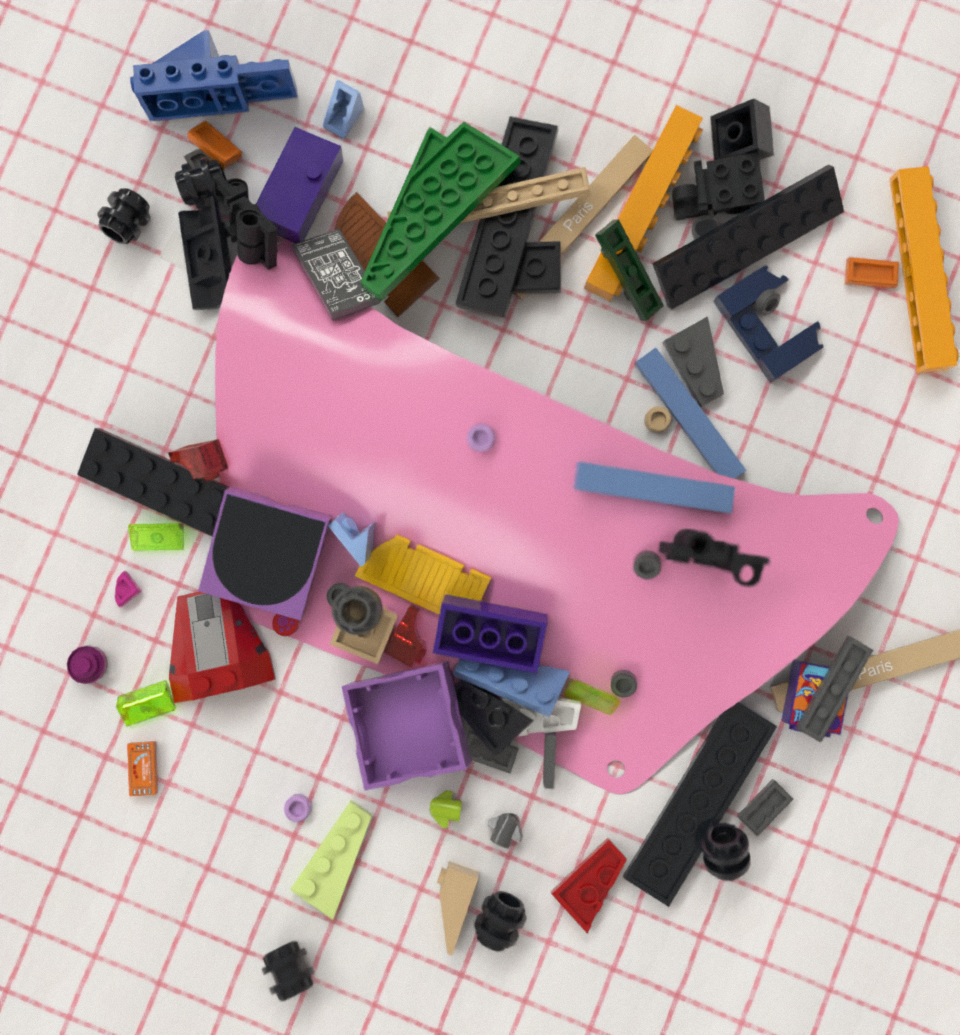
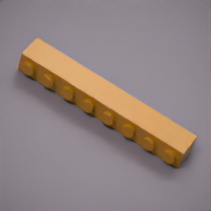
[584,105,703,302]
[890,166,959,374]

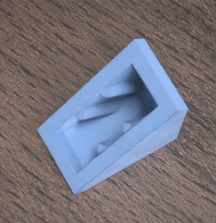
[322,80,364,139]

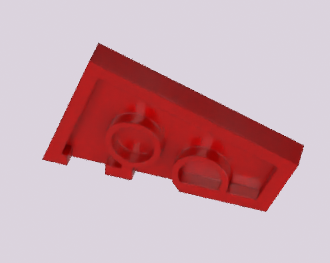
[551,838,627,934]

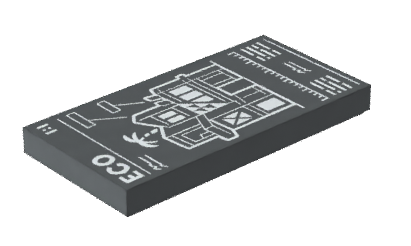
[292,229,380,320]

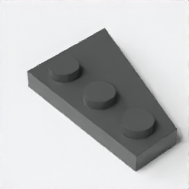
[663,316,724,408]

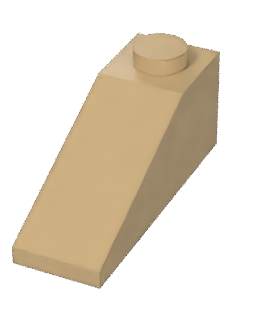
[437,861,478,955]

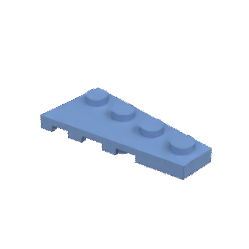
[453,659,570,718]

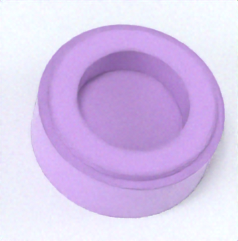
[467,424,495,452]
[284,794,311,822]

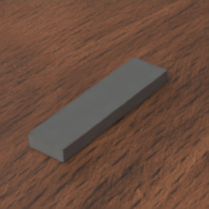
[795,636,873,743]

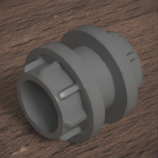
[332,586,383,635]

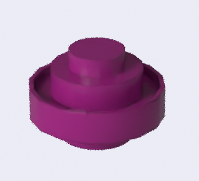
[67,645,108,684]

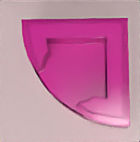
[114,571,142,607]

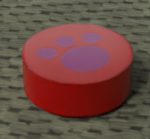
[272,614,300,637]

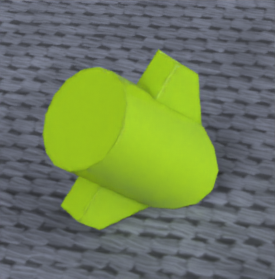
[429,790,462,829]

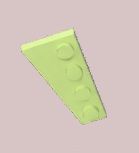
[290,800,372,920]

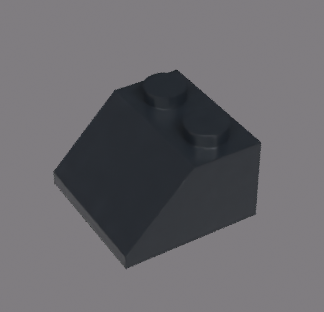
[710,98,774,161]

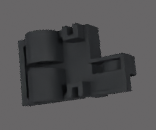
[672,152,765,221]
[213,174,278,270]
[658,528,770,587]

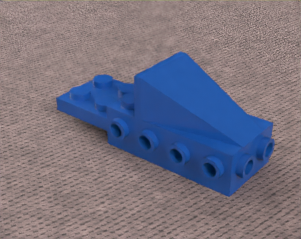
[130,30,298,121]

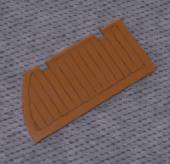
[335,192,440,317]

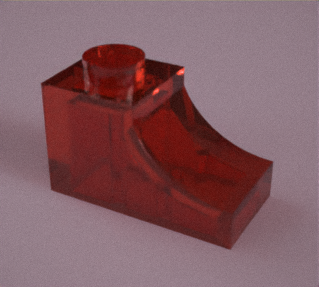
[168,439,229,481]
[384,604,427,667]

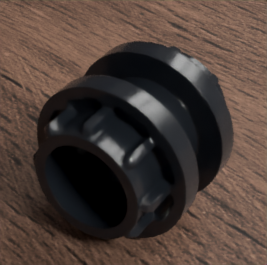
[174,157,227,209]
[97,188,151,244]
[701,823,751,881]
[474,891,527,952]
[261,941,315,1002]

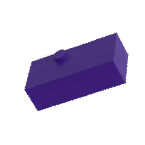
[255,127,343,243]
[433,594,547,673]

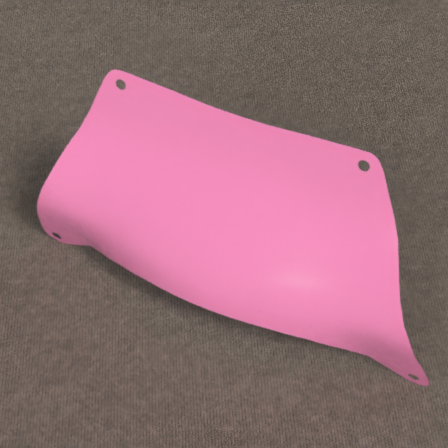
[215,238,899,794]

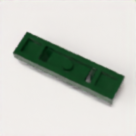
[595,219,664,321]

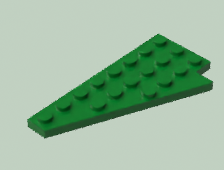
[360,122,521,301]

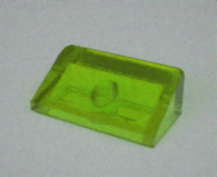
[128,523,184,551]
[564,678,621,715]
[116,680,176,727]

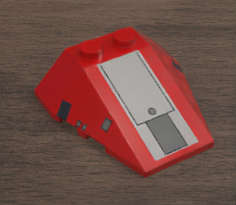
[169,592,276,703]

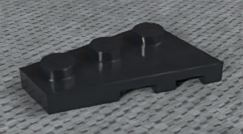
[454,679,534,756]

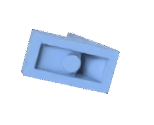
[328,512,375,567]

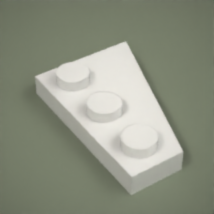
[502,697,581,736]

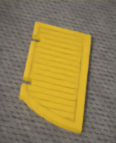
[355,534,491,615]

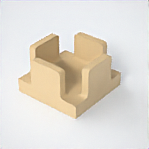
[330,599,399,664]

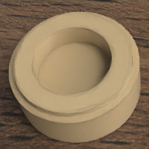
[644,407,671,433]

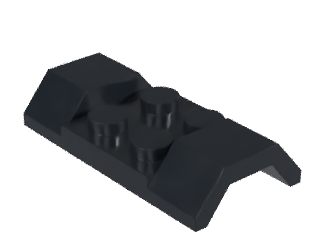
[178,196,231,310]

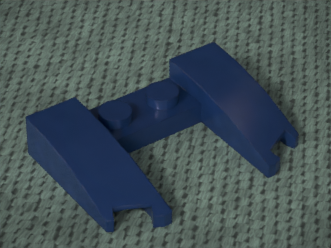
[713,265,824,383]

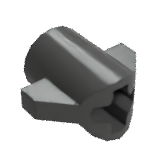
[487,813,523,848]

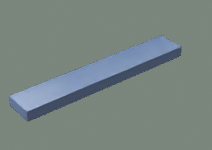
[635,348,746,479]
[573,462,735,514]

